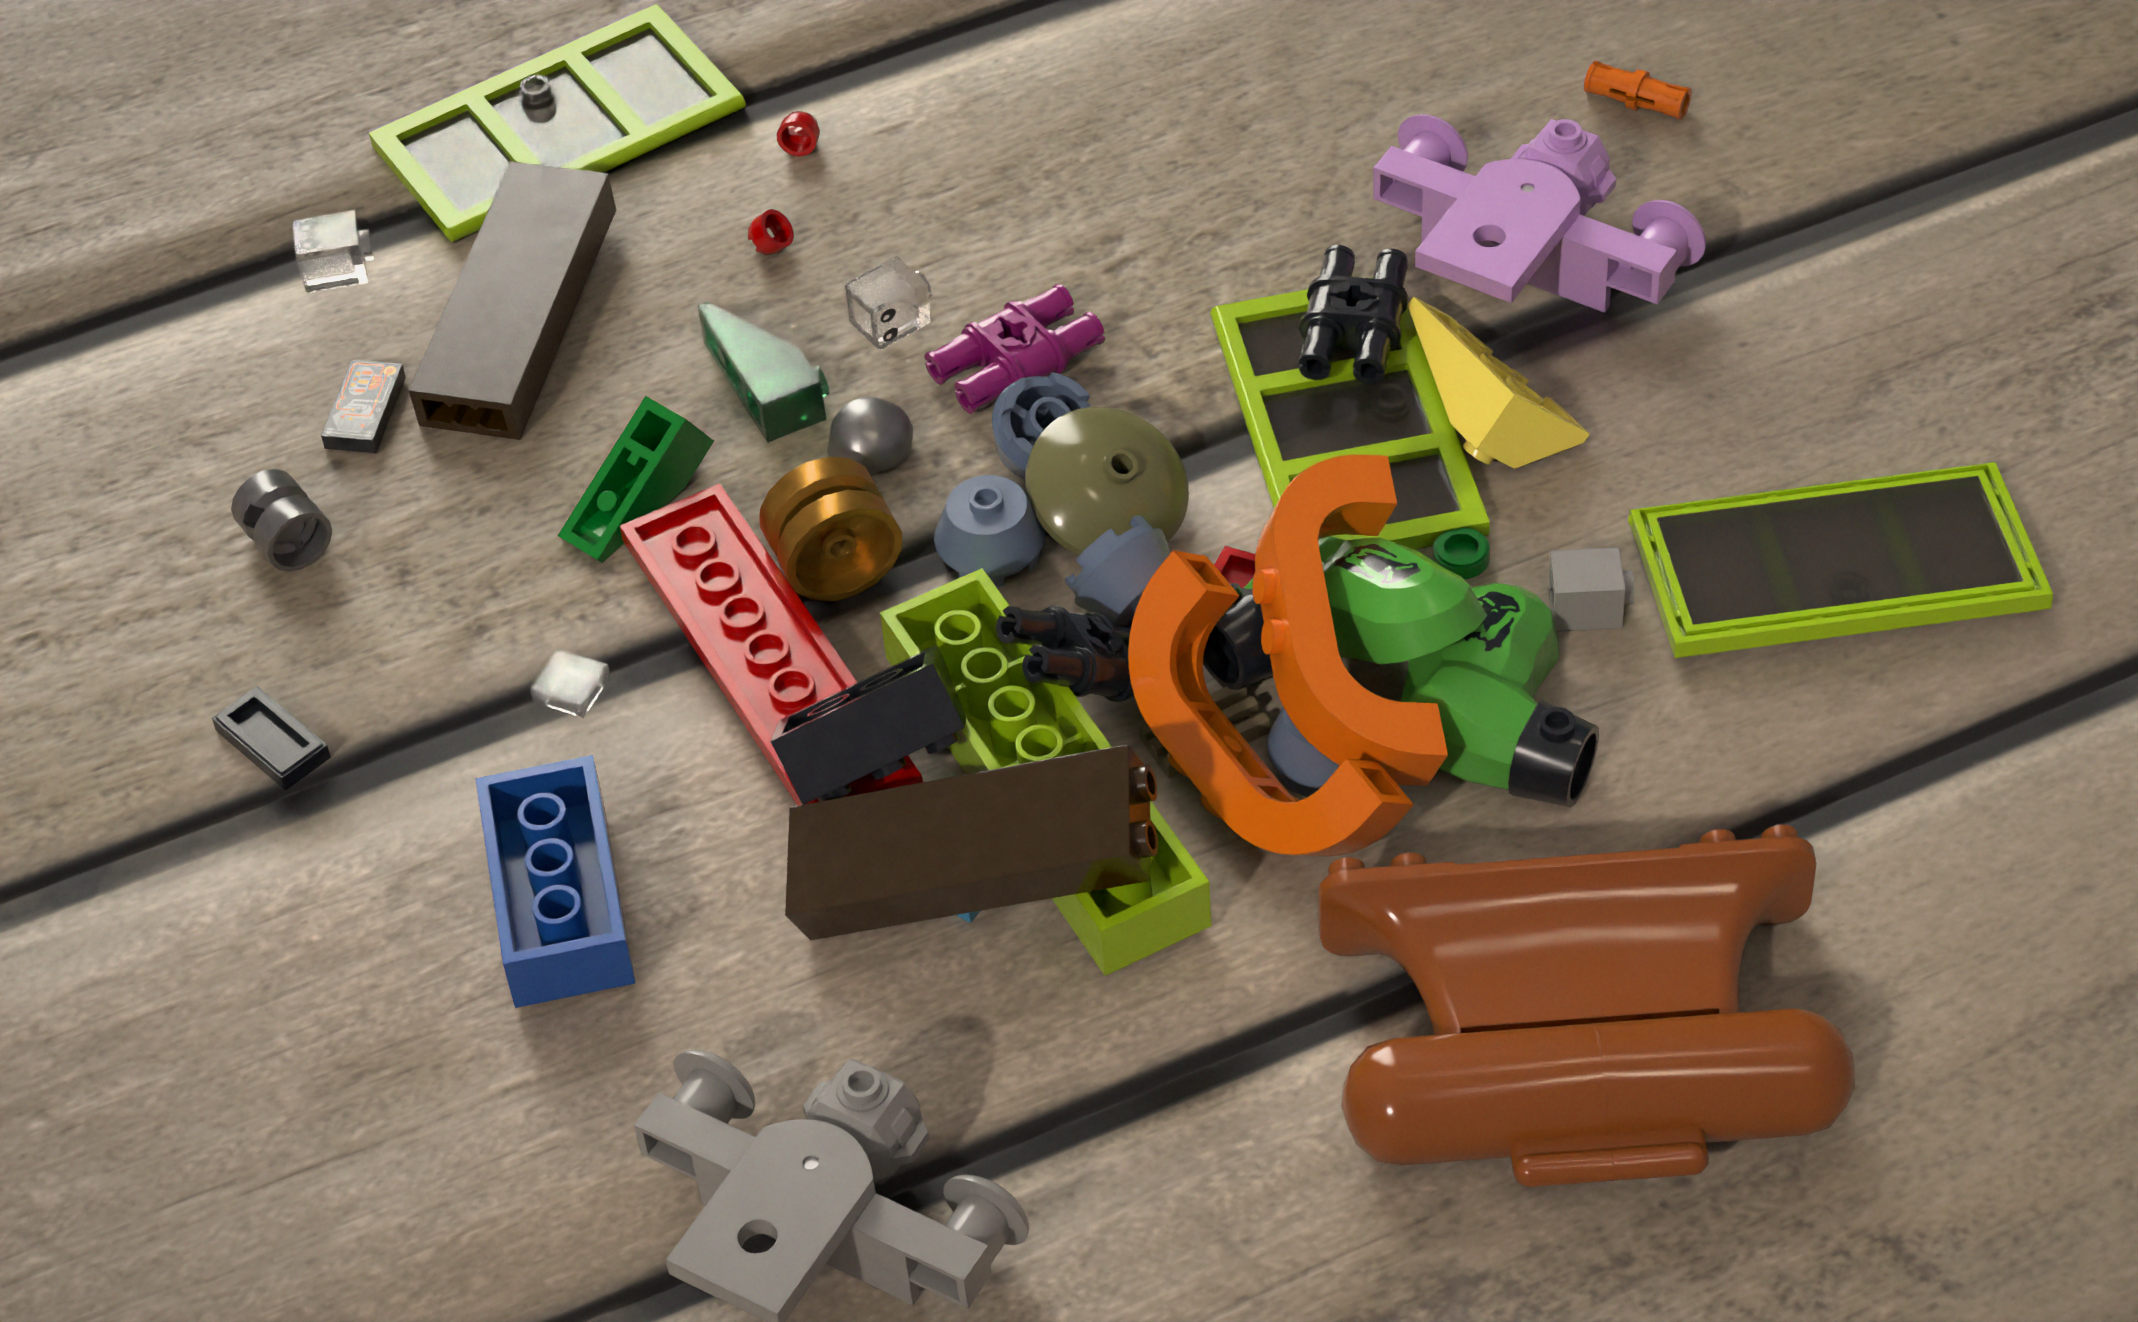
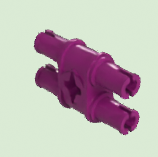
[924,284,1105,414]

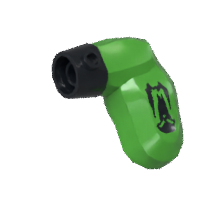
[1203,536,1487,690]
[1401,583,1599,807]

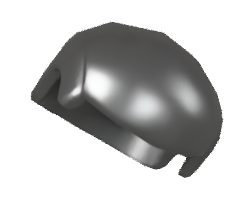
[827,397,914,476]

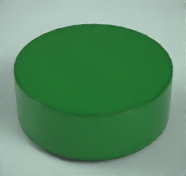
[1433,528,1490,579]

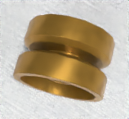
[760,457,902,601]

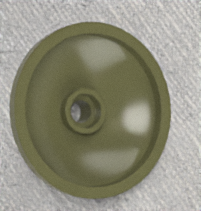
[1025,407,1189,556]

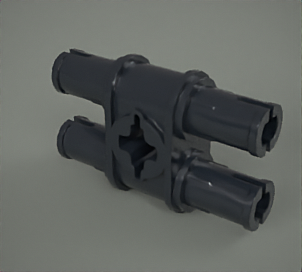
[1299,245,1409,384]
[996,605,1134,703]

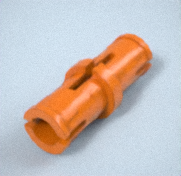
[1584,60,1692,120]

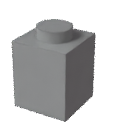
[1548,547,1634,631]

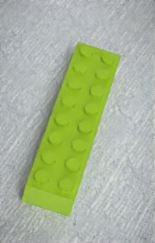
[880,568,1212,976]

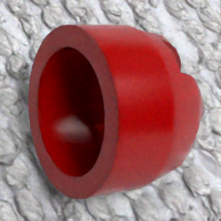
[777,111,820,156]
[747,209,794,255]

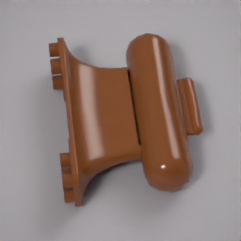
[1318,825,1855,1187]

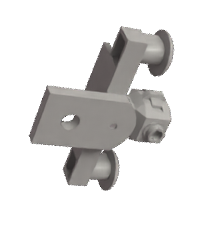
[634,1050,1029,1322]

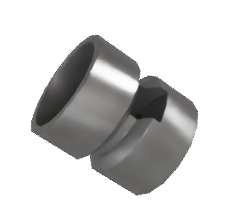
[231,469,332,572]

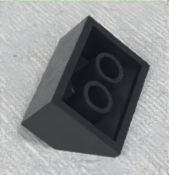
[770,644,966,805]

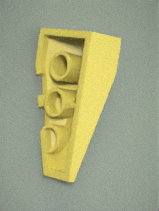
[1407,296,1590,469]

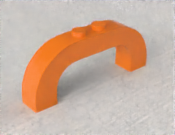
[1252,455,1448,786]
[1128,550,1414,857]

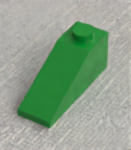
[557,396,714,563]

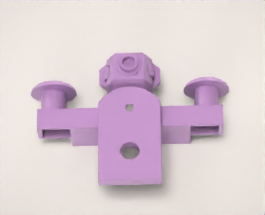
[1373,114,1706,313]

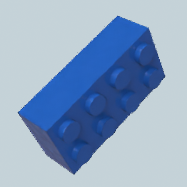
[475,755,636,1008]

